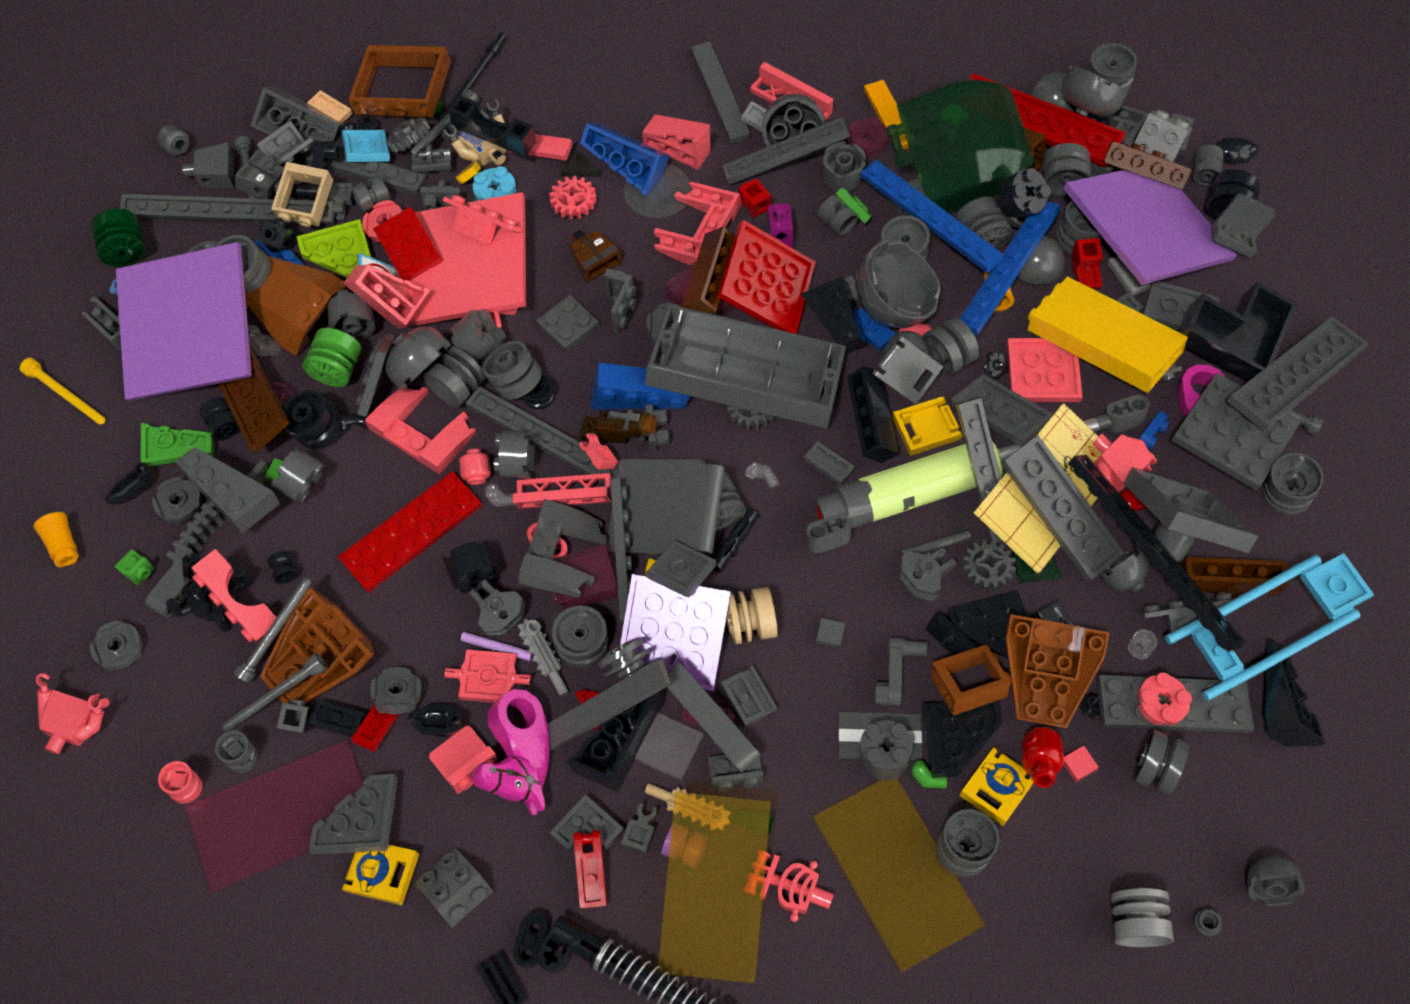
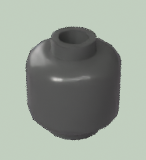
[157,125,190,156]

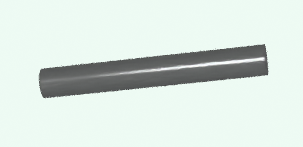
[900,530,972,557]

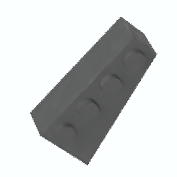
[175,447,280,534]

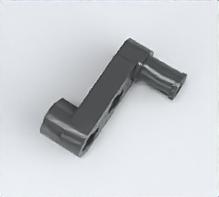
[874,637,927,706]

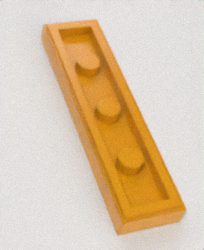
[864,80,917,152]

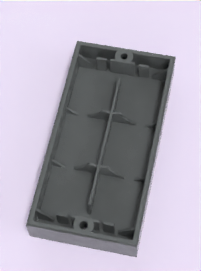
[645,304,846,429]

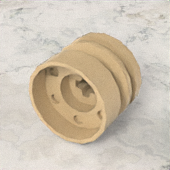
[726,586,777,645]

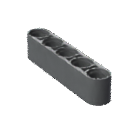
[667,662,761,773]

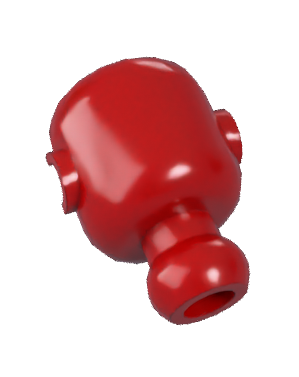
[1022,727,1064,788]

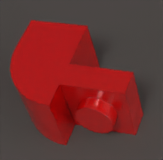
[1071,238,1103,290]

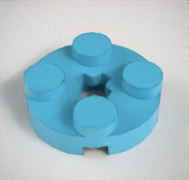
[473,166,516,201]

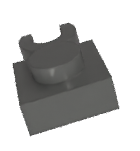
[621,803,657,854]

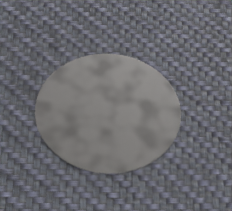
[623,164,691,218]

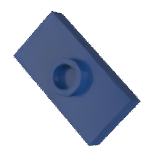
[858,308,895,352]

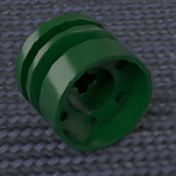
[91,208,146,267]

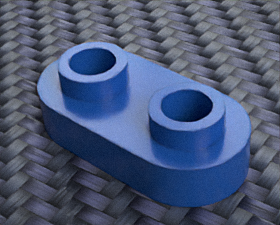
[1139,411,1171,450]

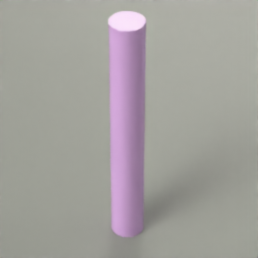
[461,632,533,661]

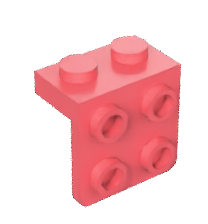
[429,726,499,794]

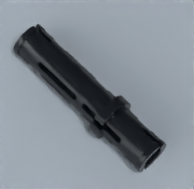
[713,508,760,573]

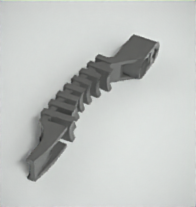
[145,460,268,619]

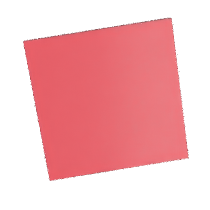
[397,192,526,329]

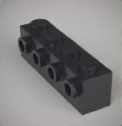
[847,366,899,463]

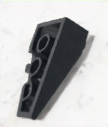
[1265,639,1326,747]

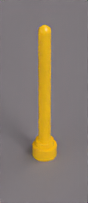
[20,357,106,425]

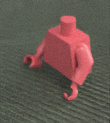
[1092,434,1157,492]
[36,673,109,755]

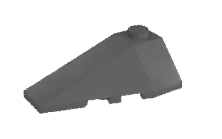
[250,85,341,141]

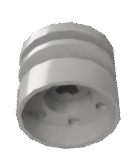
[1110,888,1174,947]

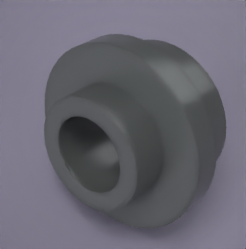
[1194,909,1222,937]

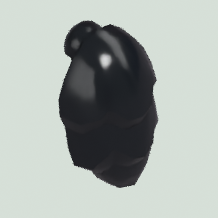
[1215,137,1259,164]
[105,462,151,505]
[408,704,464,737]

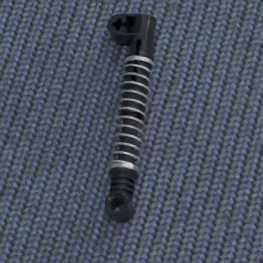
[537,915,726,1004]

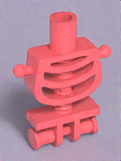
[743,850,834,922]

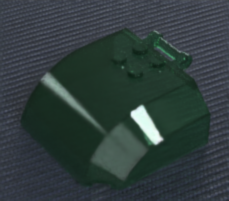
[886,79,1035,214]

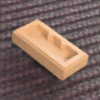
[307,90,353,125]

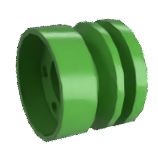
[302,328,362,387]

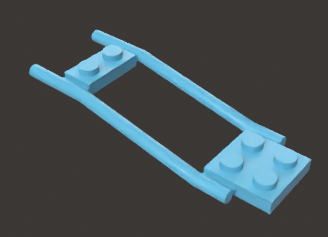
[1165,553,1374,701]

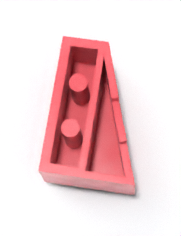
[642,114,711,170]
[344,265,430,326]

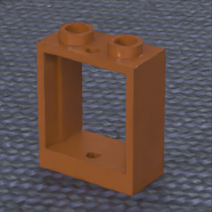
[930,644,1011,716]

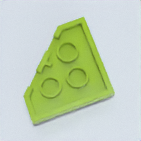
[296,219,371,277]

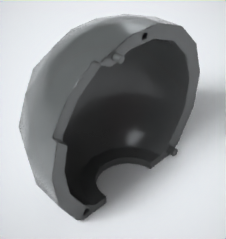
[1031,72,1077,113]
[1017,235,1065,285]

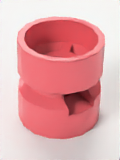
[158,761,203,804]

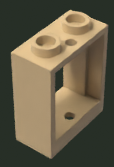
[271,162,333,227]

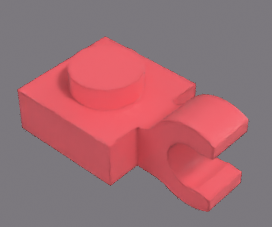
[579,433,619,469]

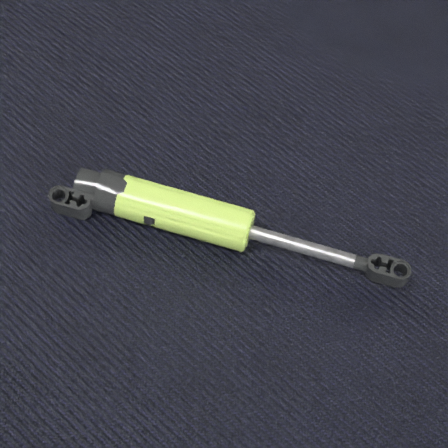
[806,395,1150,553]

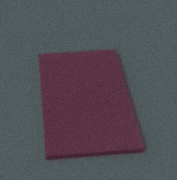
[186,740,363,892]

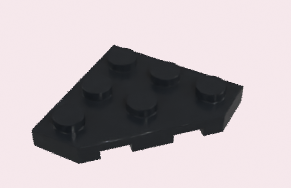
[947,590,1028,659]
[921,701,1002,778]

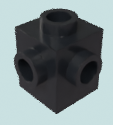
[258,218,298,251]

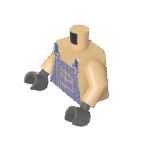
[442,99,507,166]

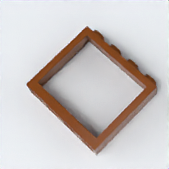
[348,45,451,117]

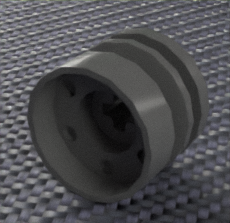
[955,197,1013,250]
[1055,200,1103,255]
[423,346,486,408]
[1262,453,1324,516]
[716,472,746,532]
[597,637,656,687]
[935,810,1000,877]

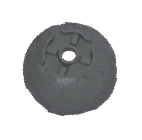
[855,240,941,328]

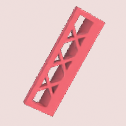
[750,62,834,121]
[513,473,612,509]

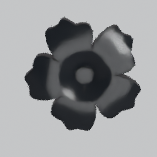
[983,352,1009,379]

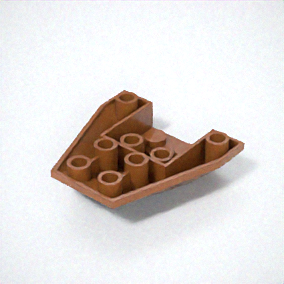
[1005,614,1109,728]

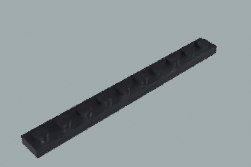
[1068,455,1246,653]

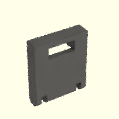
[872,335,943,404]

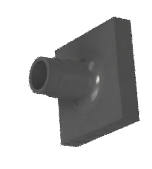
[1123,467,1258,564]

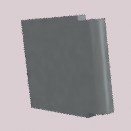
[605,459,725,556]

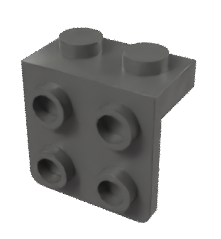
[255,121,314,166]
[1212,194,1276,258]
[604,268,637,335]
[415,849,493,928]

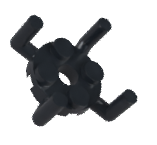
[166,553,252,632]

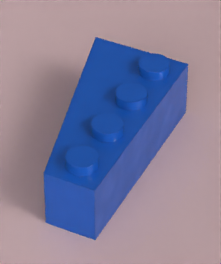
[590,363,690,410]

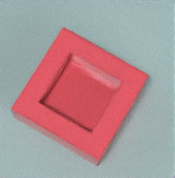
[1064,746,1099,782]

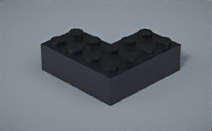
[1178,281,1297,382]

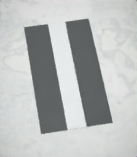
[839,712,922,760]

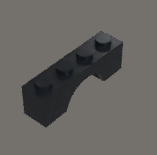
[448,95,536,157]

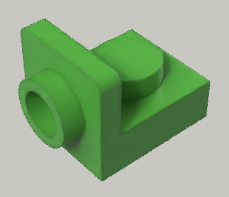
[114,549,155,586]

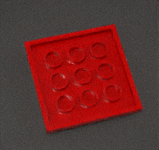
[717,220,816,334]

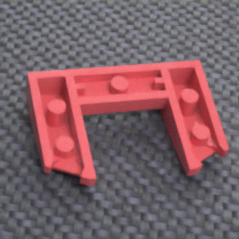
[654,182,742,266]
[365,386,476,475]

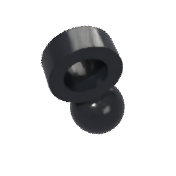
[340,115,379,134]

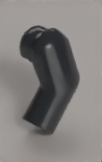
[340,413,369,431]

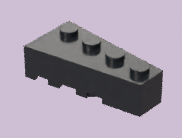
[567,692,663,792]

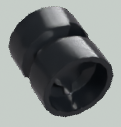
[199,397,240,441]

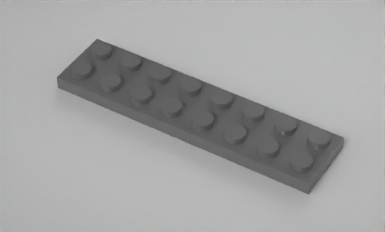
[1227,316,1369,432]

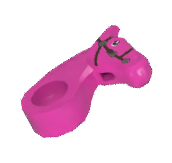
[472,689,550,815]

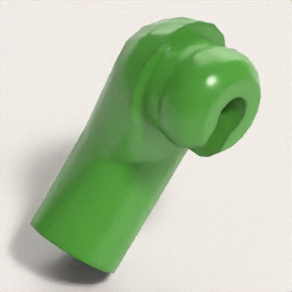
[912,761,947,789]

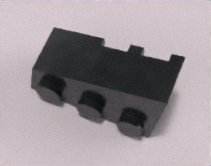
[801,277,868,353]

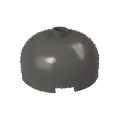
[1062,65,1129,117]
[762,94,826,160]
[385,327,452,391]

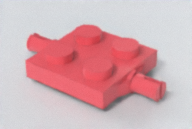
[445,650,531,703]

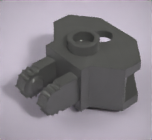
[900,547,957,603]
[469,579,525,636]

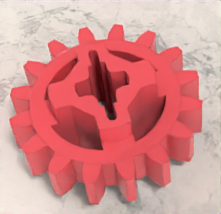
[549,176,597,220]

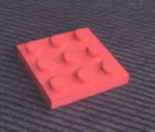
[1007,338,1083,402]

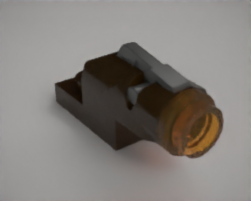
[579,410,656,444]

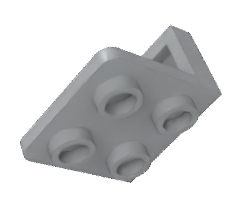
[1135,109,1193,162]

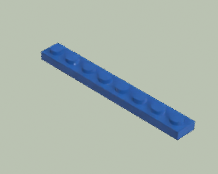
[861,160,1003,273]
[960,201,1060,335]

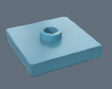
[342,130,390,162]

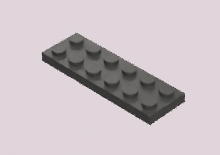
[1001,435,1124,582]
[1096,675,1254,733]

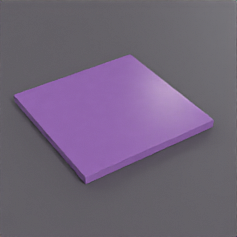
[1063,170,1237,285]
[116,242,252,401]

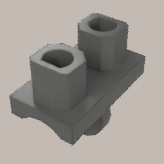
[412,145,451,175]
[420,179,461,210]
[638,404,669,453]

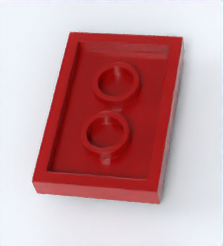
[373,207,443,281]

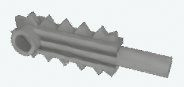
[517,619,569,697]

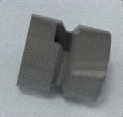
[1193,145,1224,187]
[351,175,391,213]
[817,195,859,237]
[215,730,258,773]

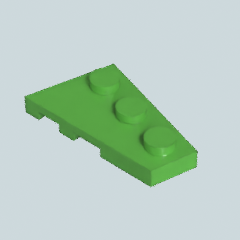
[141,423,214,467]

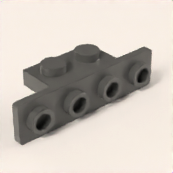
[1137,592,1237,636]

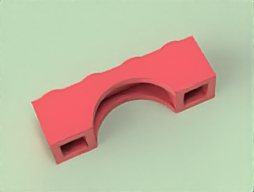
[191,549,276,645]

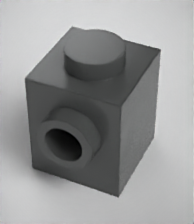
[277,699,309,733]

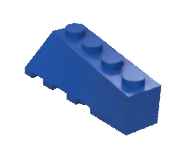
[580,123,670,196]

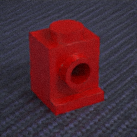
[738,178,771,218]

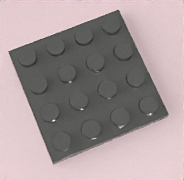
[1171,373,1301,491]

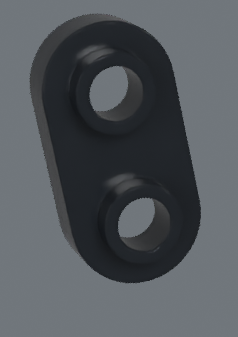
[513,912,548,969]

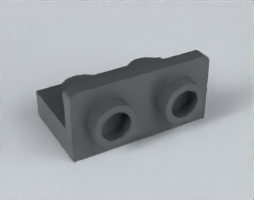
[708,750,763,792]

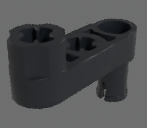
[290,140,340,200]

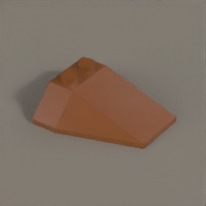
[245,256,348,357]
[260,587,374,704]

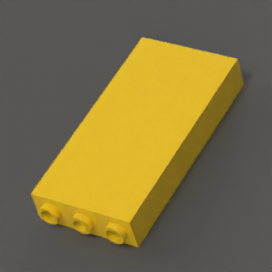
[1028,276,1188,393]

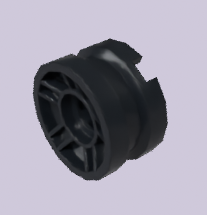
[523,374,555,410]

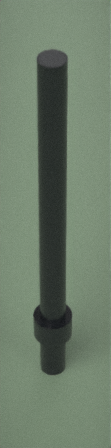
[438,32,507,123]

